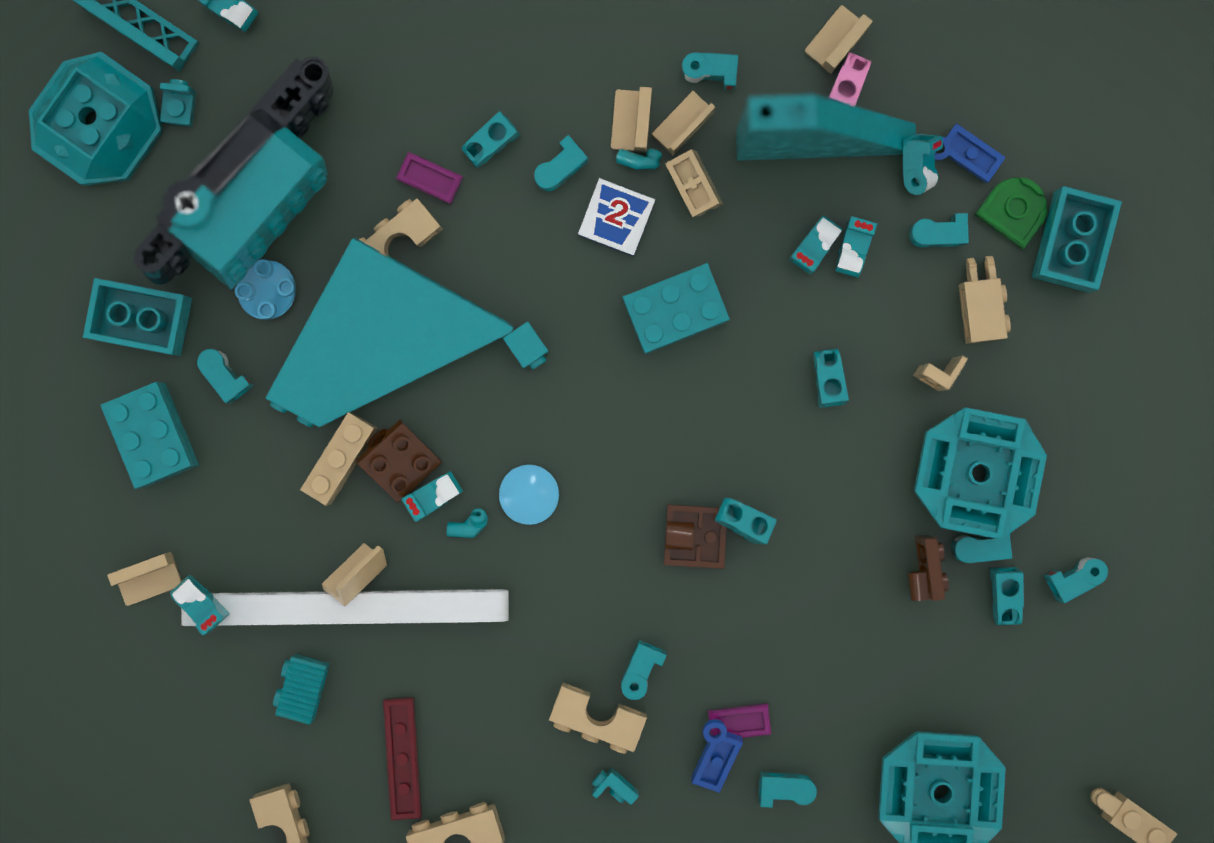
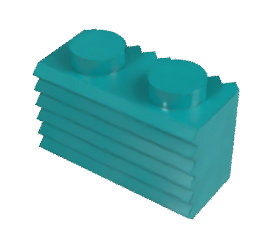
[273,654,330,725]

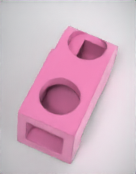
[828,52,871,106]

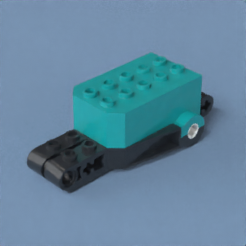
[134,57,333,290]

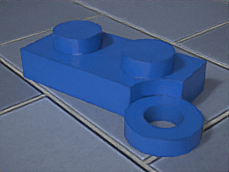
[935,123,1006,184]
[691,719,743,793]

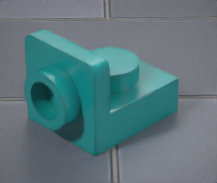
[159,79,196,127]
[591,767,639,805]

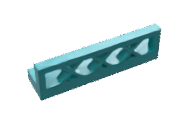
[73,0,199,72]

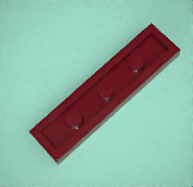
[383,697,422,820]

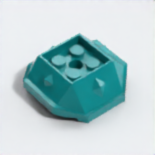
[29,52,163,186]
[914,407,1047,540]
[878,731,1006,843]

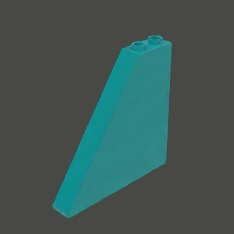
[736,95,916,161]
[266,237,514,427]

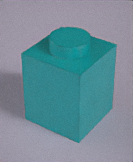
[503,321,549,370]

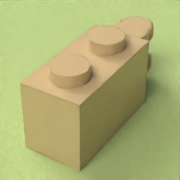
[959,256,1011,344]
[1090,787,1177,843]

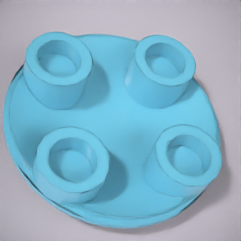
[235,259,296,320]
[499,465,559,525]

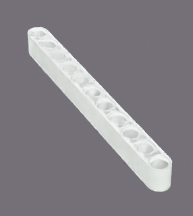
[181,589,509,626]

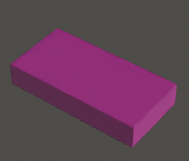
[396,152,463,205]
[708,703,771,738]

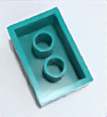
[1031,186,1122,293]
[623,263,730,355]
[83,278,192,356]
[100,382,199,489]

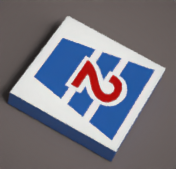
[578,178,655,256]

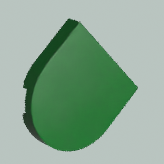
[974,177,1047,250]

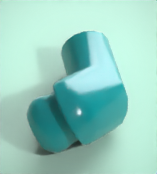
[616,148,662,170]
[447,508,488,538]

